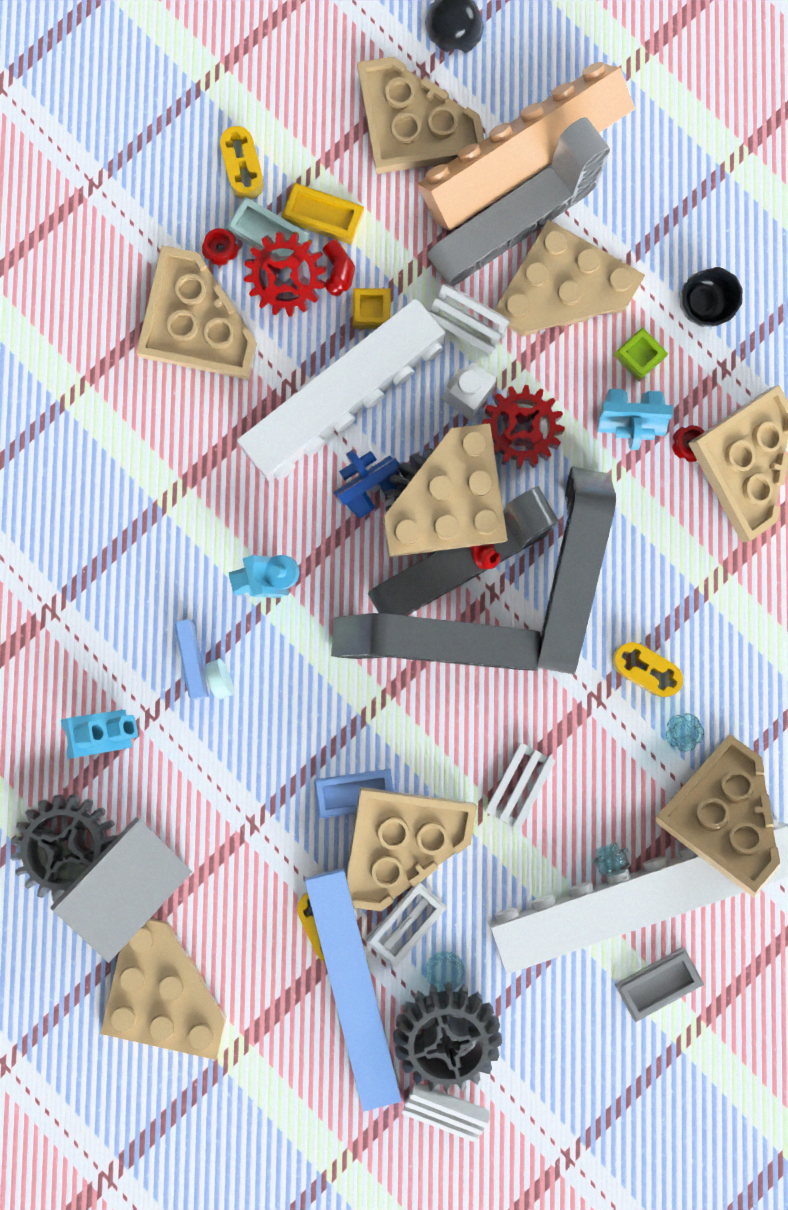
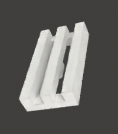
[429,283,511,355]
[485,742,556,830]
[366,883,447,968]
[402,1082,491,1143]

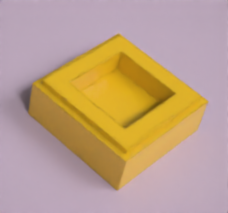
[353,288,391,329]

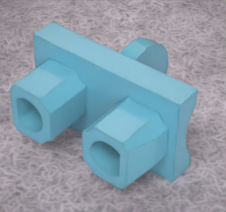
[597,389,673,450]
[229,555,300,598]
[60,709,138,759]

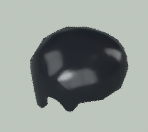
[424,0,484,53]
[680,267,743,327]

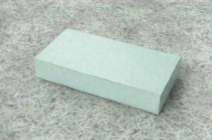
[226,197,310,269]

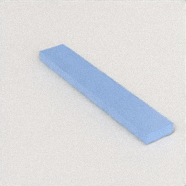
[305,868,402,1112]

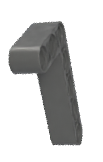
[537,466,616,675]
[367,486,559,616]
[331,613,540,671]

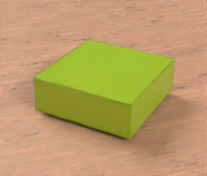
[613,327,669,382]

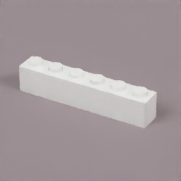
[237,298,445,483]

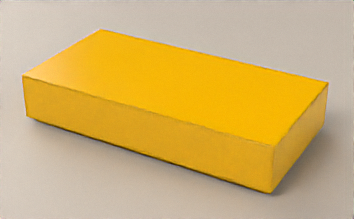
[281,182,364,245]

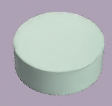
[205,658,234,700]

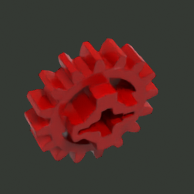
[244,231,327,317]
[481,384,565,469]

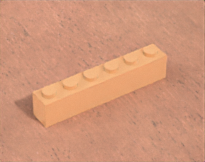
[417,62,635,231]

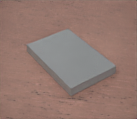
[50,817,193,963]

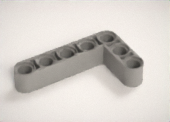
[427,117,610,286]

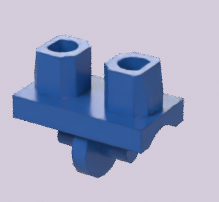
[333,450,401,519]

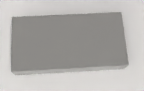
[614,947,705,1023]

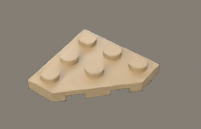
[357,56,484,174]
[494,220,645,336]
[136,245,257,380]
[688,385,788,542]
[383,423,508,557]
[656,734,780,898]
[346,787,477,911]
[100,918,227,1060]

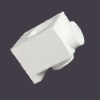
[441,362,497,421]

